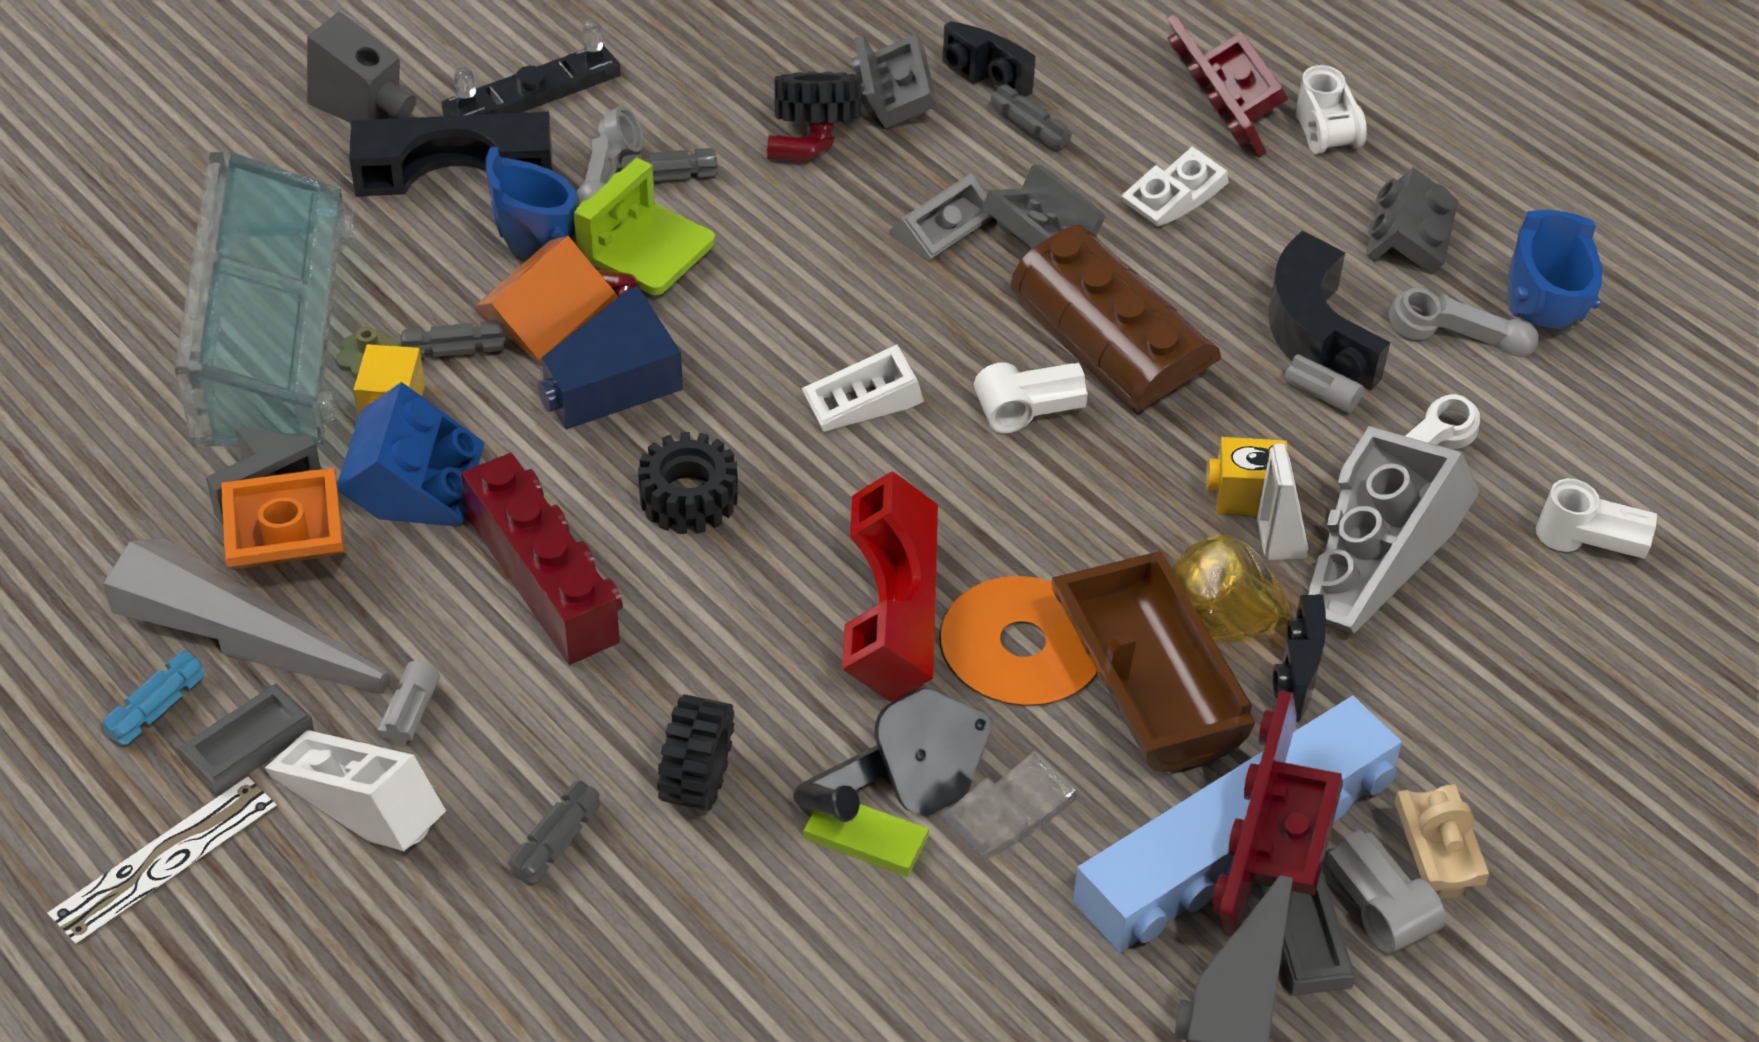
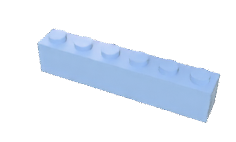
[1072,695,1402,953]

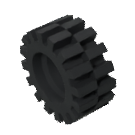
[774,71,861,123]
[638,432,738,534]
[657,694,735,811]

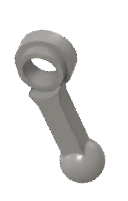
[576,106,644,204]
[1388,288,1539,357]

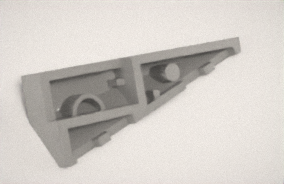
[103,538,391,694]

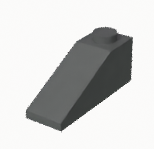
[1174,875,1293,1042]

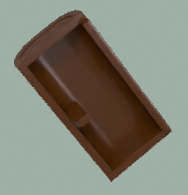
[1011,225,1221,412]
[1052,551,1255,772]

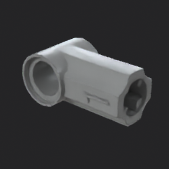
[1326,829,1446,955]

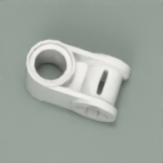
[1295,65,1367,154]

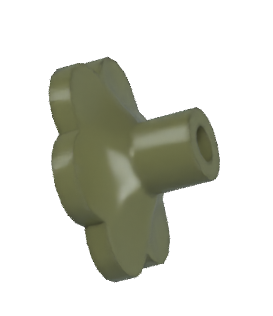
[336,327,401,379]

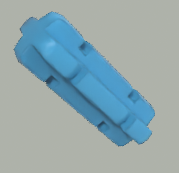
[102,651,205,746]

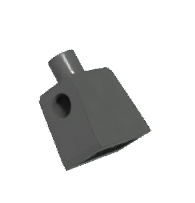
[307,11,416,123]

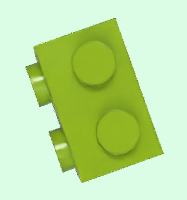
[574,157,715,295]

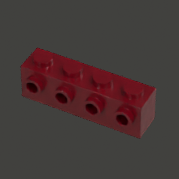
[461,452,623,665]

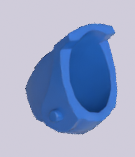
[486,147,580,257]
[1508,210,1602,329]

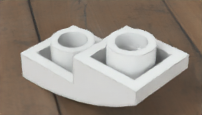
[1121,147,1229,227]

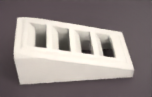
[802,345,924,432]
[1257,444,1309,560]

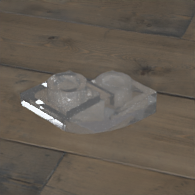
[942,751,1077,860]

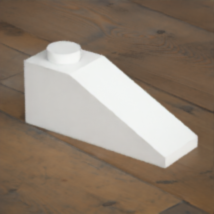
[265,730,446,851]

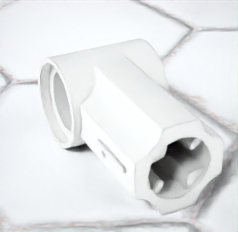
[974,363,1088,434]
[1536,478,1657,559]

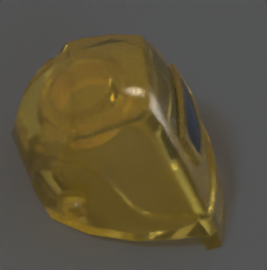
[1172,534,1294,641]

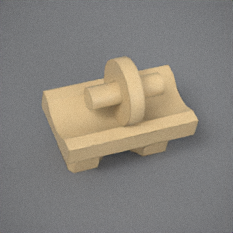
[1394,784,1489,899]

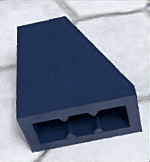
[538,286,683,429]

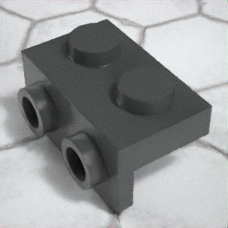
[852,33,937,129]
[982,165,1105,250]
[1366,167,1458,274]

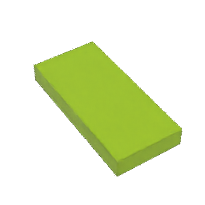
[803,804,929,877]

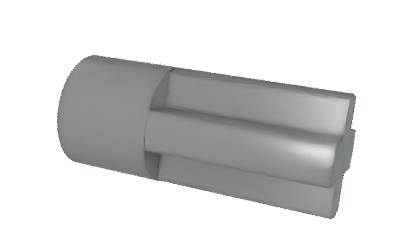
[1284,354,1364,414]
[378,661,440,746]

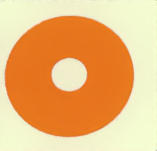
[941,576,1098,705]

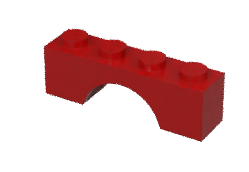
[842,470,938,702]

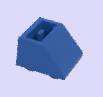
[337,382,485,526]

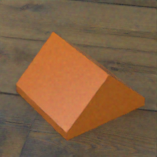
[474,236,618,365]
[221,468,347,569]

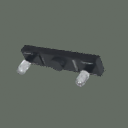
[441,21,621,116]

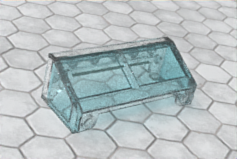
[175,152,354,447]

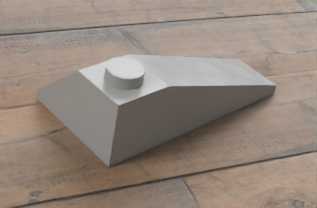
[1308,426,1480,634]

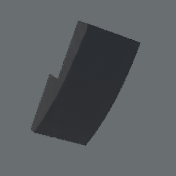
[942,21,1036,97]
[1272,594,1326,722]

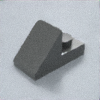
[206,428,321,525]

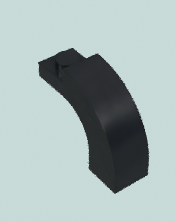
[1268,230,1390,391]

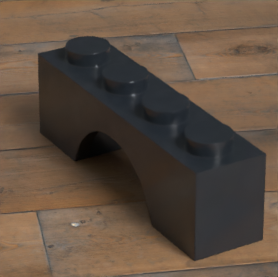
[349,111,553,197]

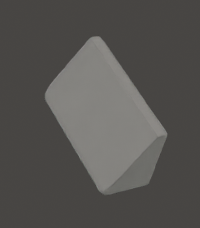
[889,173,994,261]

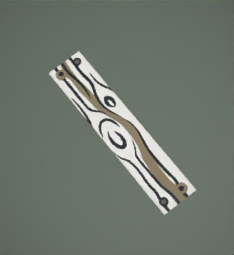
[47,777,277,944]

